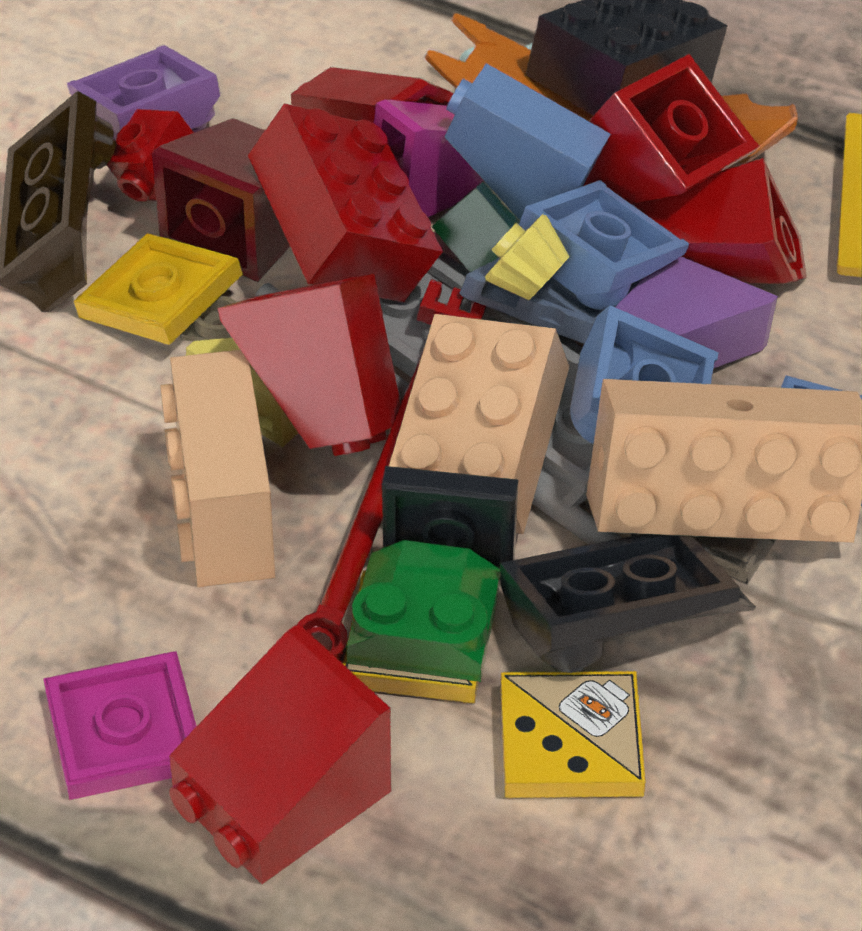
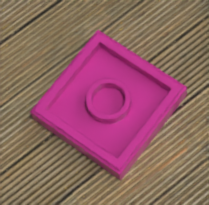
[43,651,196,800]

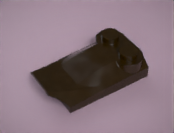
[0,91,116,312]

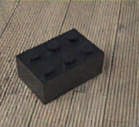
[525,0,728,116]

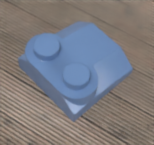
[519,180,689,310]
[570,305,719,444]

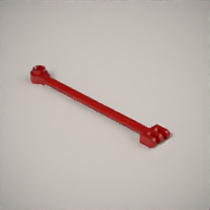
[298,279,487,662]

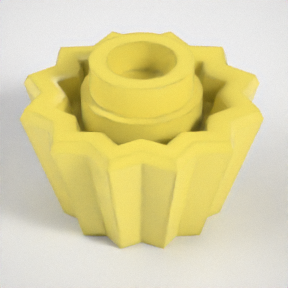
[485,214,569,300]

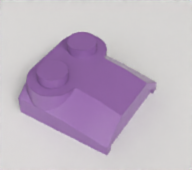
[67,45,221,141]

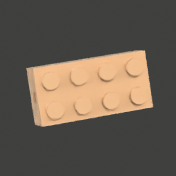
[586,379,862,543]

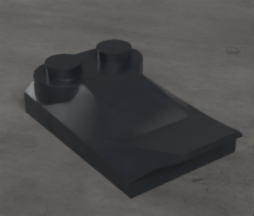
[500,534,756,673]

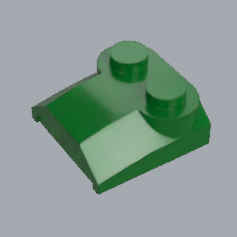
[347,540,500,682]

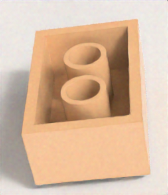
[389,314,569,534]
[160,350,275,587]

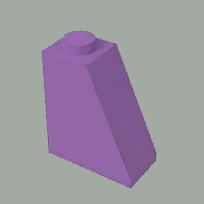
[615,257,778,368]

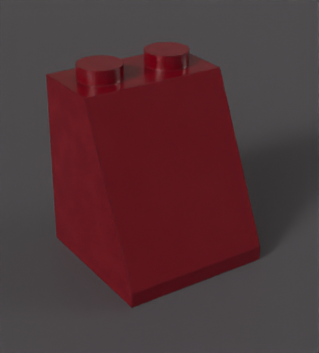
[152,118,290,282]

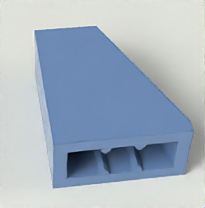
[445,63,611,220]

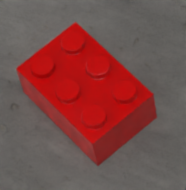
[248,103,443,302]

